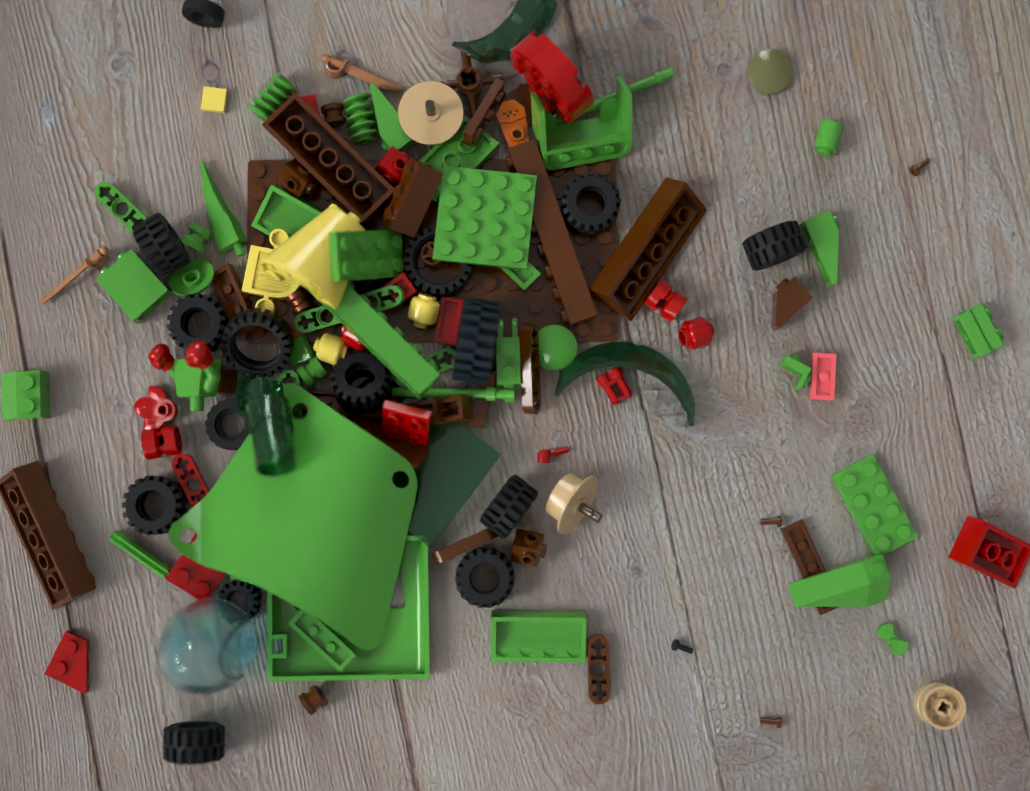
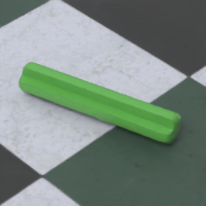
[109,530,172,578]

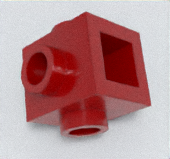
[374,146,410,187]

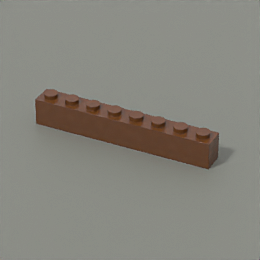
[505,139,597,327]

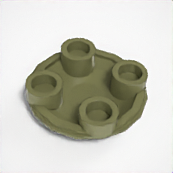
[746,49,793,96]

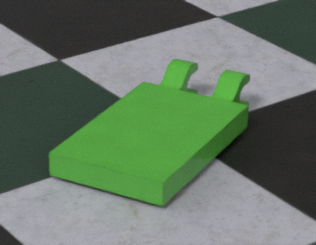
[420,115,500,203]

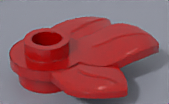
[133,386,178,430]

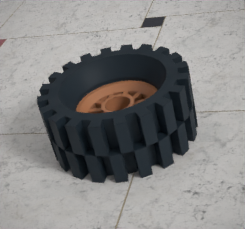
[452,297,500,385]

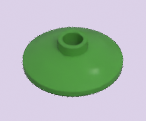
[169,259,215,296]

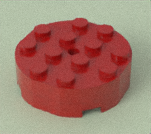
[509,30,594,124]

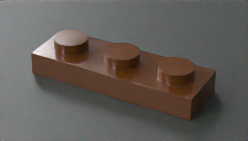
[463,78,506,147]
[212,263,258,336]

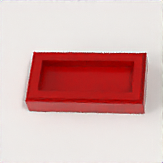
[434,296,464,346]

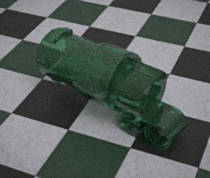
[235,375,296,477]

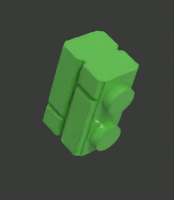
[952,303,1004,359]

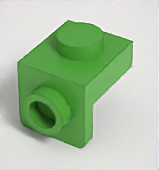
[778,354,812,390]

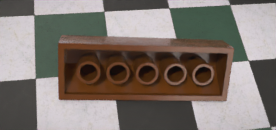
[261,93,394,224]
[589,177,707,321]
[0,461,97,610]

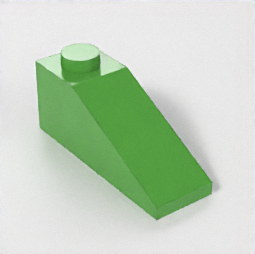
[370,83,417,152]
[799,210,839,288]

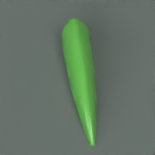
[201,161,247,257]

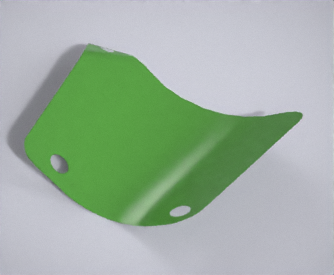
[169,383,418,651]

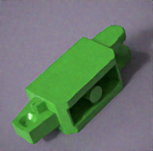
[496,318,521,402]

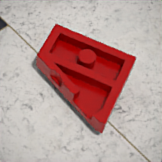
[45,630,89,694]

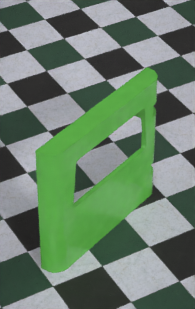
[267,535,430,681]

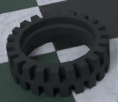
[404,226,473,297]
[221,308,294,379]

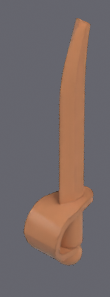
[322,54,404,91]
[39,246,109,305]

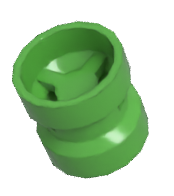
[181,222,213,253]
[296,356,329,388]

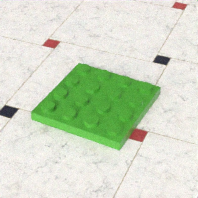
[433,166,537,270]

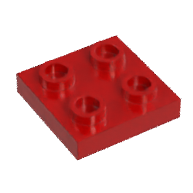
[381,400,432,446]

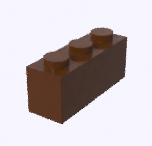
[382,157,443,238]

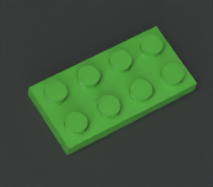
[329,230,404,282]
[830,454,918,556]

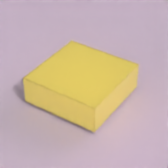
[201,86,228,113]

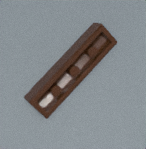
[343,416,430,470]

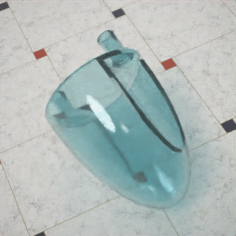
[158,598,258,695]

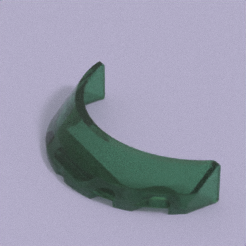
[452,0,557,64]
[554,342,695,427]

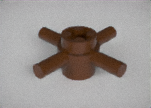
[440,47,504,117]

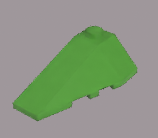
[787,554,890,607]

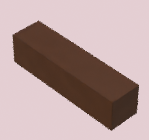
[469,371,497,429]

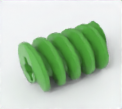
[247,72,298,122]
[343,93,379,145]

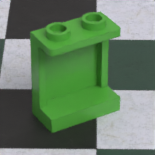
[96,249,174,324]

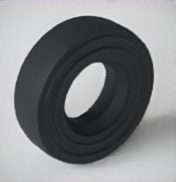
[182,0,225,28]

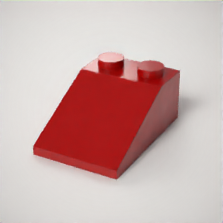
[948,515,1030,589]

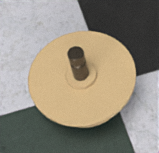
[398,81,463,145]
[546,473,603,534]

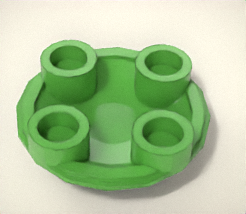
[538,324,578,370]

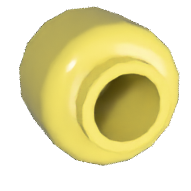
[407,293,440,329]
[313,332,350,365]

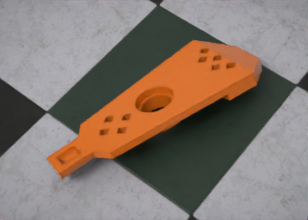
[496,99,529,148]

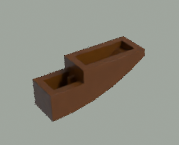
[404,395,473,427]

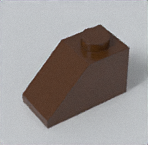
[771,277,813,330]

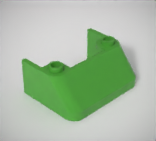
[531,76,632,170]

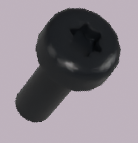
[671,639,693,654]

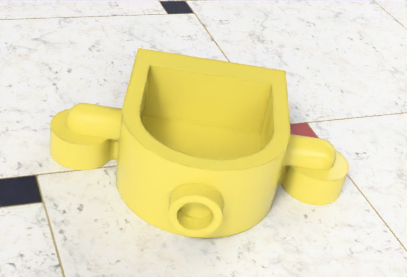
[242,229,304,315]

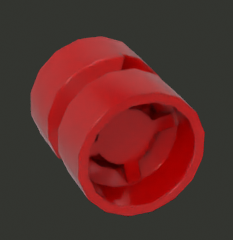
[644,279,688,323]
[141,425,182,460]

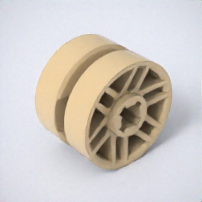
[914,681,966,730]

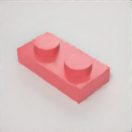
[809,353,836,401]

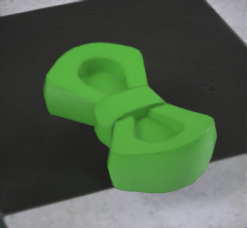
[876,623,908,655]

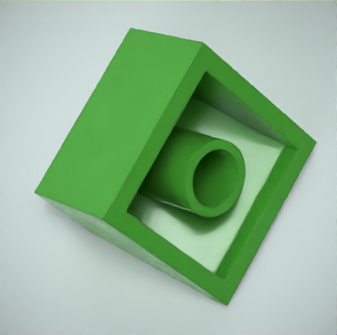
[1,370,50,421]

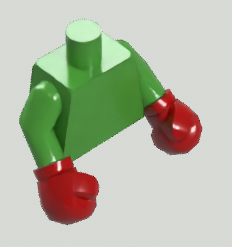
[148,340,221,411]

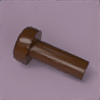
[909,158,930,176]
[760,516,782,527]
[760,717,782,728]

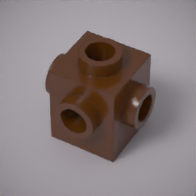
[277,159,317,199]
[510,528,547,567]

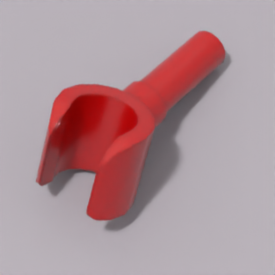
[537,447,570,463]

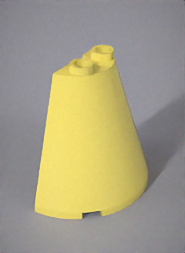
[259,204,365,310]

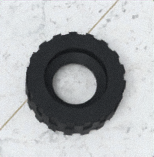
[205,399,259,450]

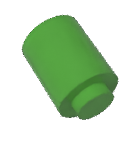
[814,120,843,157]

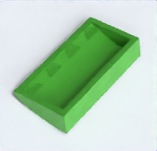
[251,184,324,238]
[491,610,586,663]

